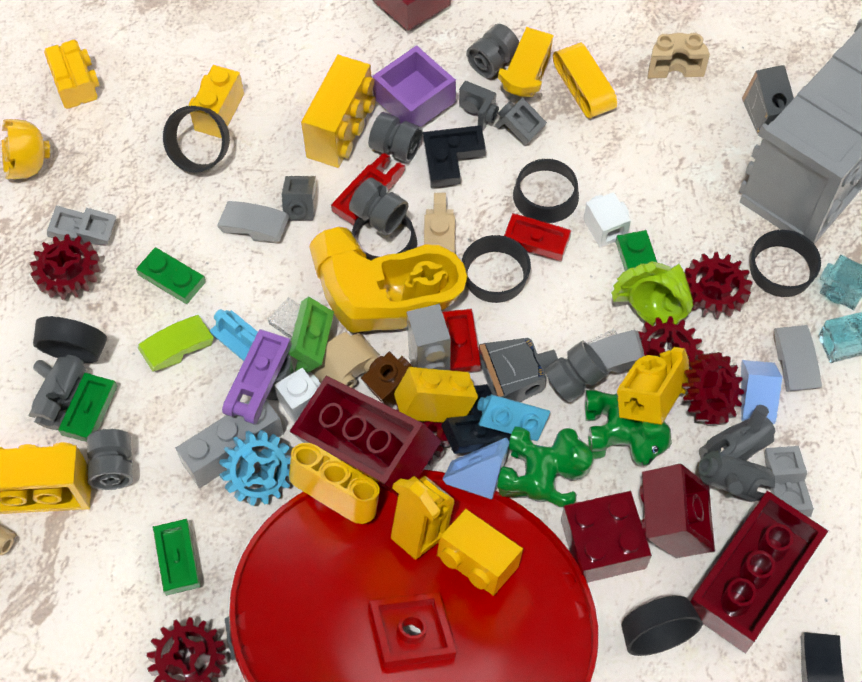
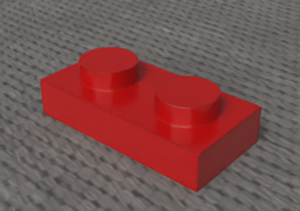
[504,213,571,261]
[442,309,481,372]

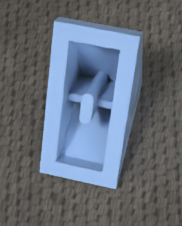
[741,360,783,424]
[443,438,510,499]

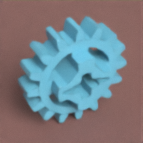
[219,430,291,506]

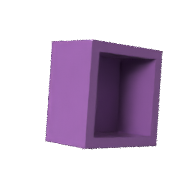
[372,45,456,126]

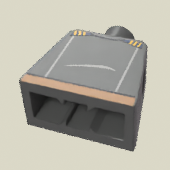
[742,65,794,134]
[478,338,558,402]

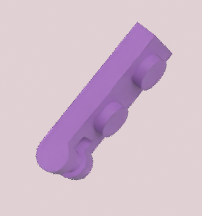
[222,329,292,424]

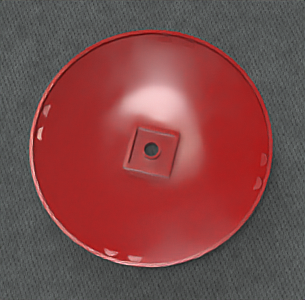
[229,469,598,682]

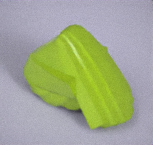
[611,261,693,326]

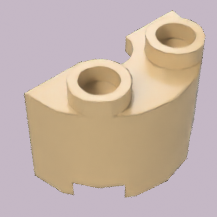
[647,32,710,79]
[311,332,380,388]

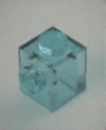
[820,254,862,311]
[818,312,862,363]

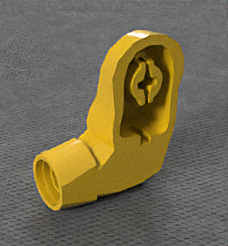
[309,227,467,333]

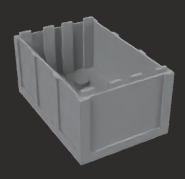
[739,19,862,244]

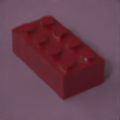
[289,375,441,496]
[690,490,829,654]

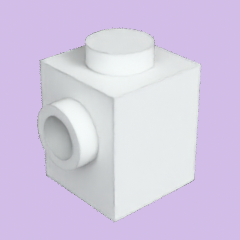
[584,192,631,247]
[275,367,321,423]

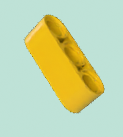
[553,42,617,118]
[289,443,380,524]

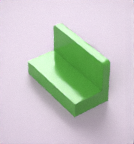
[288,296,334,373]

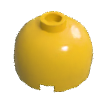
[1,119,50,179]

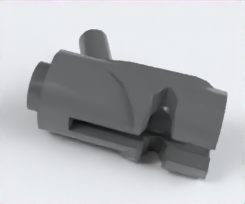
[28,355,87,430]
[699,405,776,460]
[698,451,775,501]

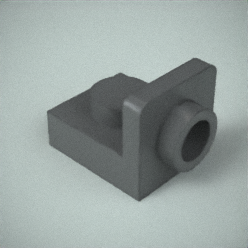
[459,81,499,131]
[494,97,547,145]
[281,176,316,221]

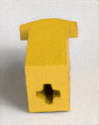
[498,27,554,97]
[617,347,689,425]
[391,476,454,560]

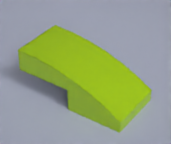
[138,315,214,372]

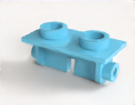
[209,309,258,361]
[477,394,550,441]

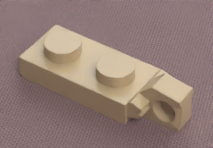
[424,193,455,253]

